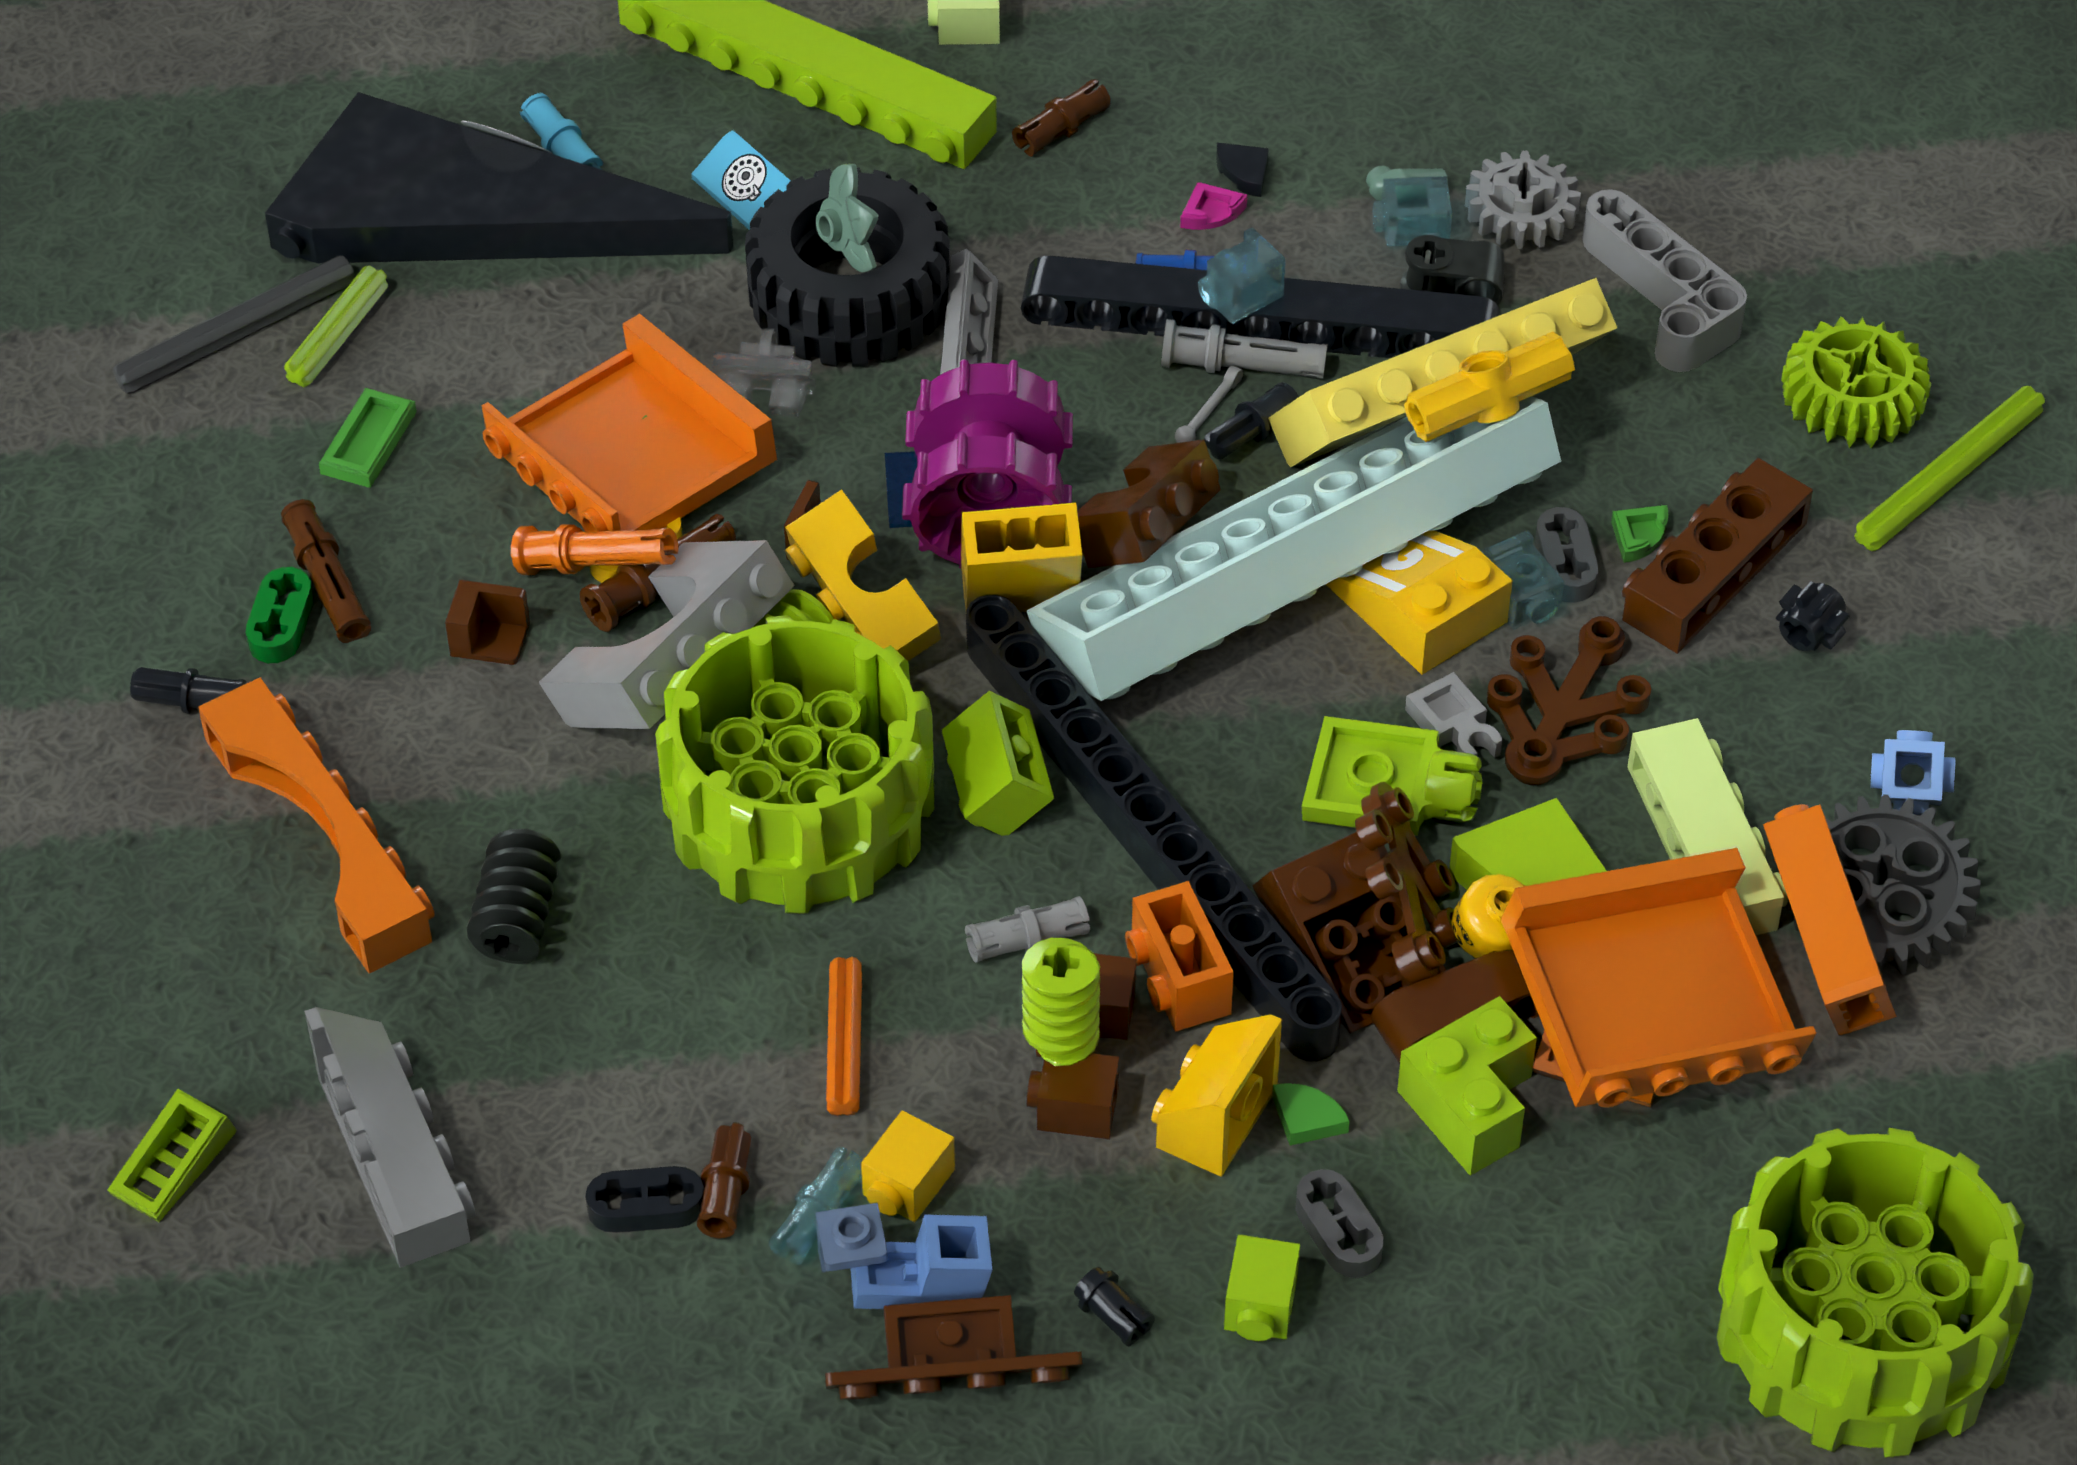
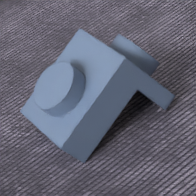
[815,1203,887,1272]

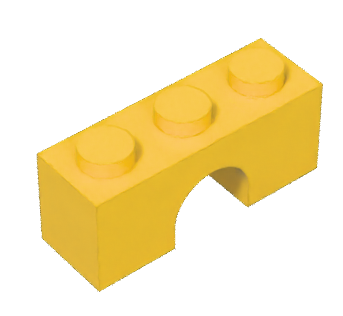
[784,489,941,661]

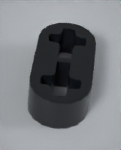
[585,1166,704,1233]

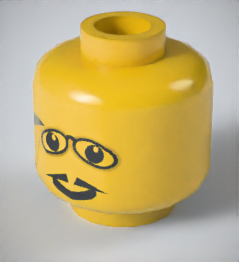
[1452,874,1525,959]

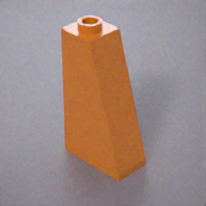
[1763,804,1897,1035]

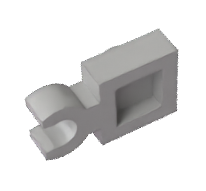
[1405,672,1502,758]

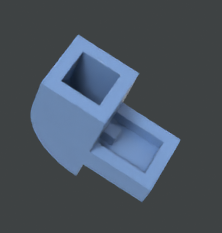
[850,1215,992,1309]

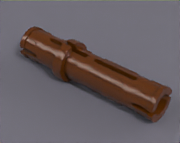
[281,499,371,643]

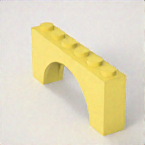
[1268,278,1618,468]

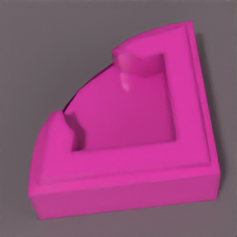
[1180,182,1247,230]

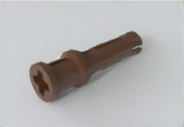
[579,514,736,632]

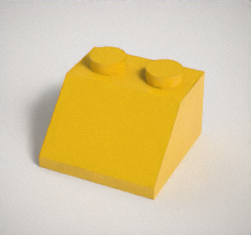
[1151,1014,1282,1177]

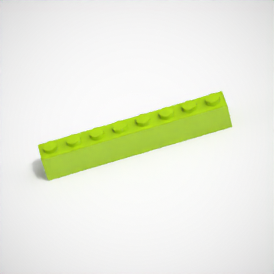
[618,0,997,169]

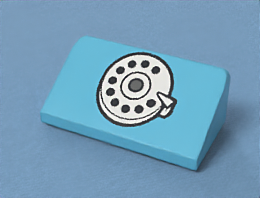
[691,130,791,230]

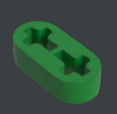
[246,567,314,663]

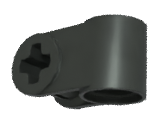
[1400,235,1505,305]

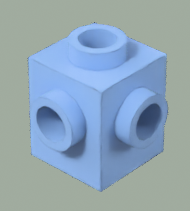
[1870,730,1955,815]

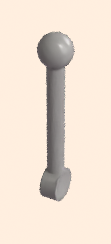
[1175,365,1243,443]

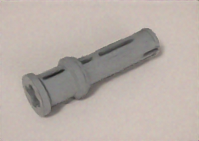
[1161,319,1327,379]

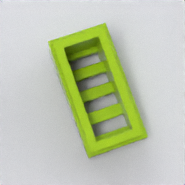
[107,1089,237,1222]

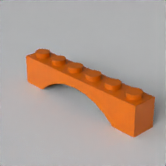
[198,677,435,974]

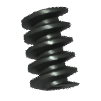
[467,829,561,964]

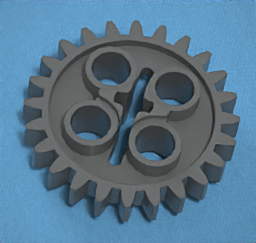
[1786,794,1981,975]

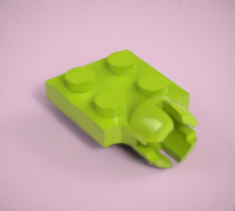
[1301,716,1482,836]

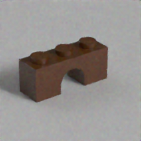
[1077,440,1221,568]
[1027,953,1137,1140]

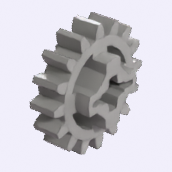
[1465,151,1581,249]

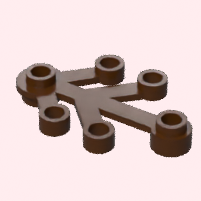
[1487,616,1651,785]
[1355,782,1458,984]

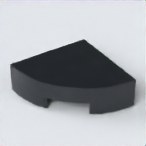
[1216,142,1269,197]

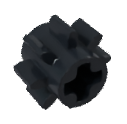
[1776,581,1850,651]

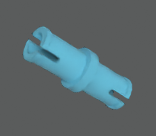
[520,93,603,170]

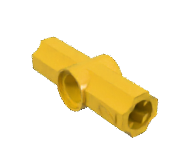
[1404,332,1575,442]

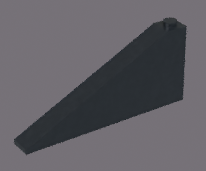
[265,92,734,264]

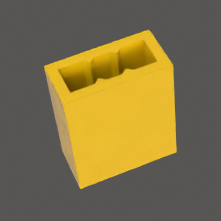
[961,503,1082,612]

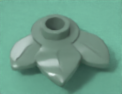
[816,163,878,272]

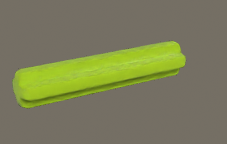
[284,265,388,387]

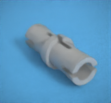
[965,896,1090,963]

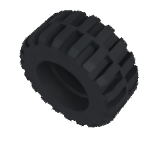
[745,167,950,367]

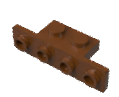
[825,1295,1083,1400]

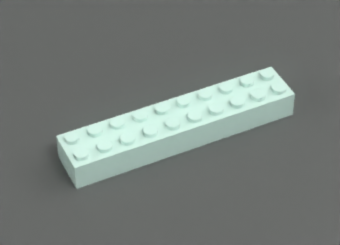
[1027,396,1561,701]

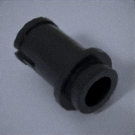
[1074,1267,1155,1347]

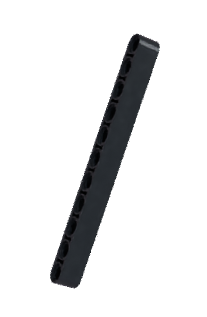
[966,595,1342,1062]

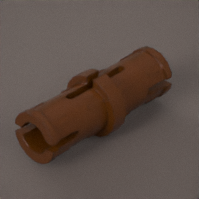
[1012,79,1111,157]

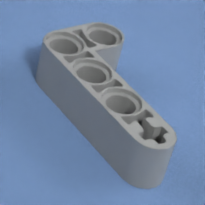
[1582,189,1747,372]

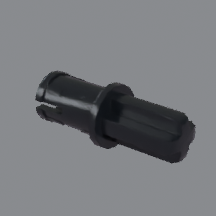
[1204,382,1299,459]
[130,667,246,714]

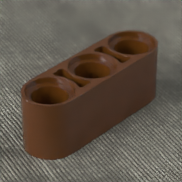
[1371,950,1539,1064]

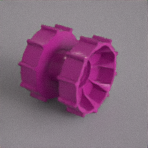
[902,359,1073,569]

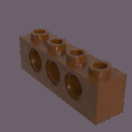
[1622,458,1813,654]

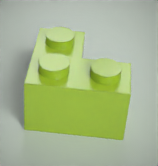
[1397,996,1537,1176]

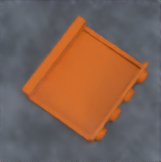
[481,313,777,532]
[1501,848,1817,1108]

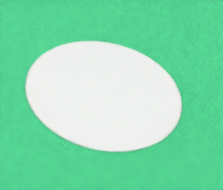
[461,121,554,155]

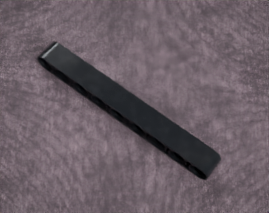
[1021,255,1501,358]

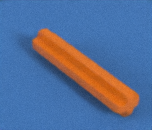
[826,957,862,1116]

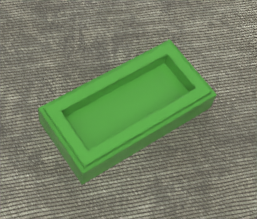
[319,388,417,488]

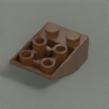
[1252,832,1446,1034]

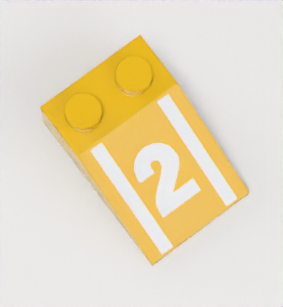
[1326,530,1513,675]

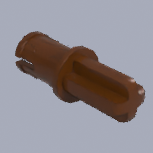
[697,1122,751,1238]

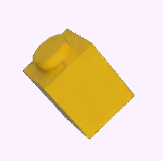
[861,1110,955,1222]

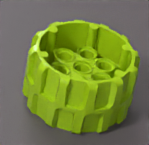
[655,615,935,914]
[1717,1128,2033,1457]

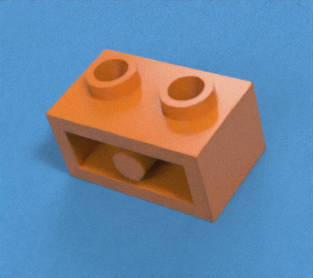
[1125,881,1234,1032]

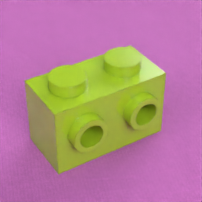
[942,690,1054,836]

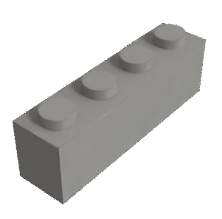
[305,1007,476,1268]

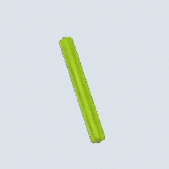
[1854,386,2045,551]

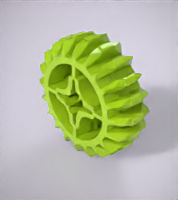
[1781,316,1931,448]

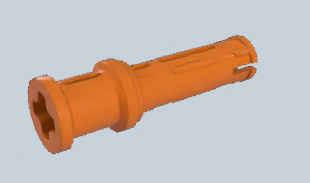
[511,524,678,575]

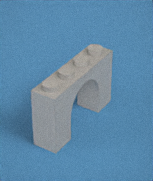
[539,540,794,729]

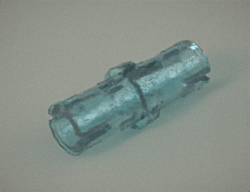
[769,1147,863,1265]

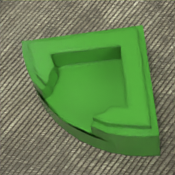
[1611,505,1668,563]
[1272,1083,1350,1146]

